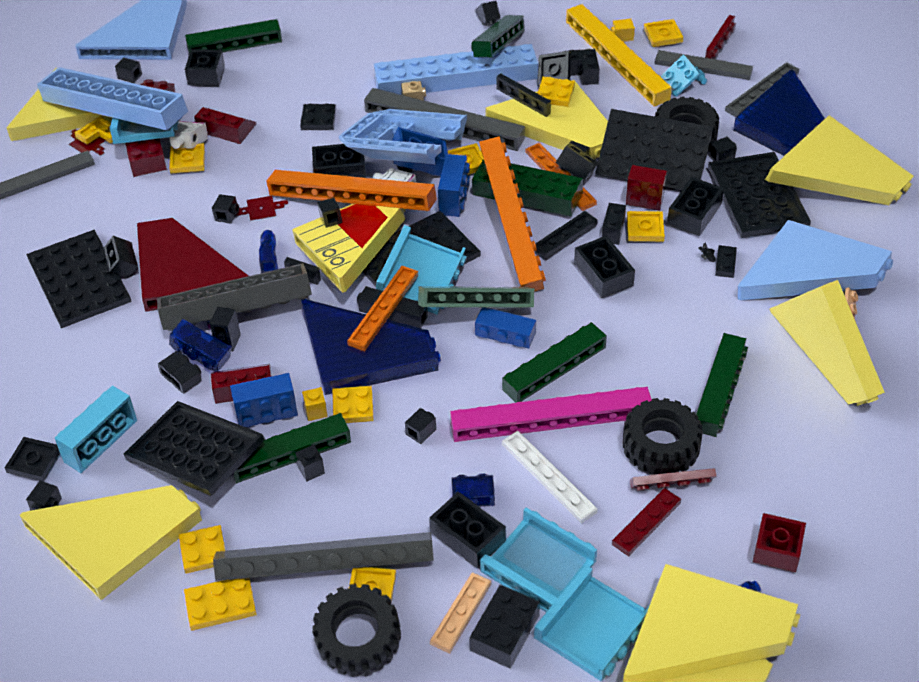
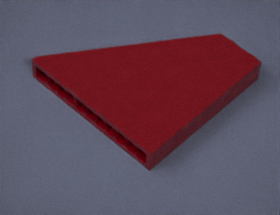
[137,218,249,312]

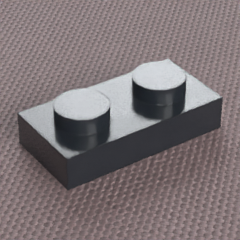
[715,245,737,278]
[284,257,321,285]

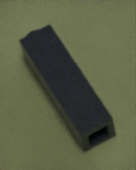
[357,286,428,330]

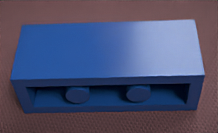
[475,307,536,349]

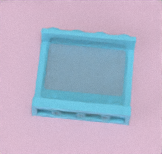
[480,508,597,612]

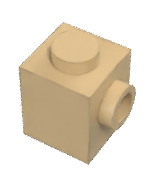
[401,81,426,100]

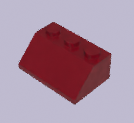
[194,107,256,144]
[211,363,272,404]

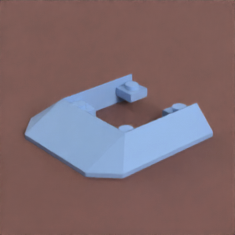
[339,109,467,164]

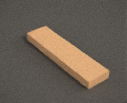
[430,572,491,654]

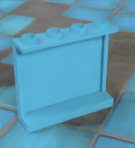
[110,118,179,144]
[376,225,467,315]
[534,565,650,682]

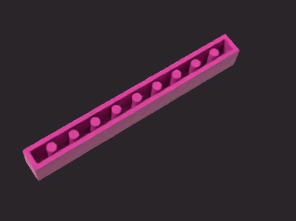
[450,386,652,442]

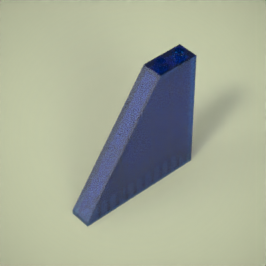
[733,69,825,156]
[301,299,441,395]

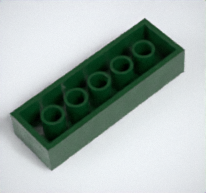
[472,159,583,217]

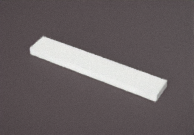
[502,431,598,524]

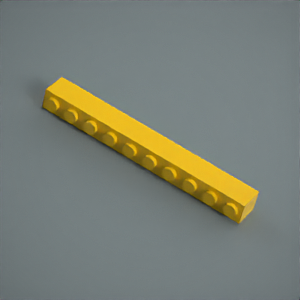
[566,4,672,107]

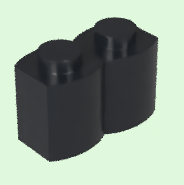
[157,351,202,393]

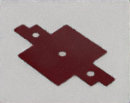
[69,129,106,156]
[236,196,288,220]

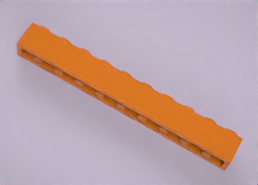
[479,136,546,291]
[266,170,437,211]

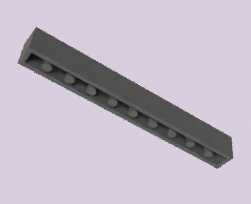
[364,88,525,151]
[213,532,434,581]

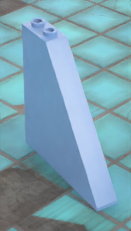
[75,0,187,60]
[738,220,893,300]

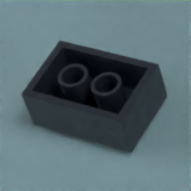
[312,144,366,178]
[667,177,724,236]
[574,235,635,298]
[429,491,506,568]
[469,585,540,669]

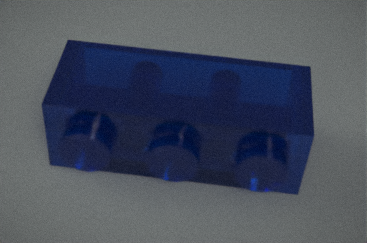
[169,319,231,372]

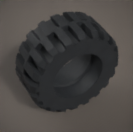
[655,97,720,151]
[622,398,703,475]
[312,584,401,677]

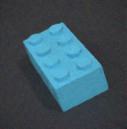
[55,385,138,473]

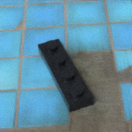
[496,73,551,117]
[535,211,598,259]

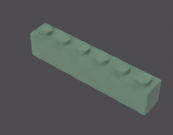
[418,286,534,307]

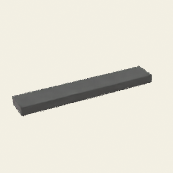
[655,50,753,80]
[725,62,799,118]
[0,150,95,199]

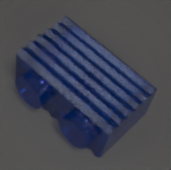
[451,473,495,507]

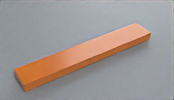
[525,142,597,211]
[347,266,419,351]

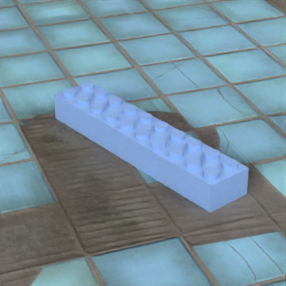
[374,44,538,95]
[37,67,188,130]

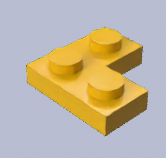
[75,116,113,144]

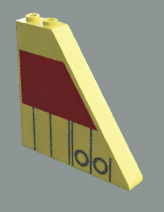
[292,204,406,293]

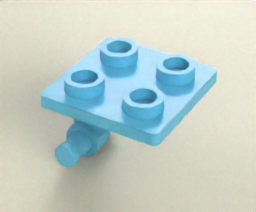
[661,55,707,97]

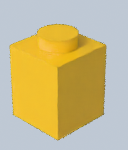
[610,18,635,42]
[302,387,328,421]

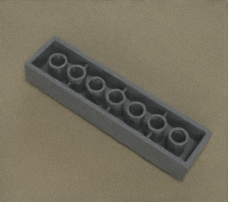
[157,263,312,331]

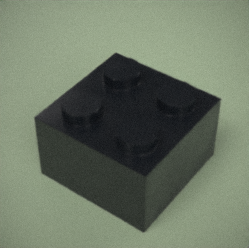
[184,49,225,86]

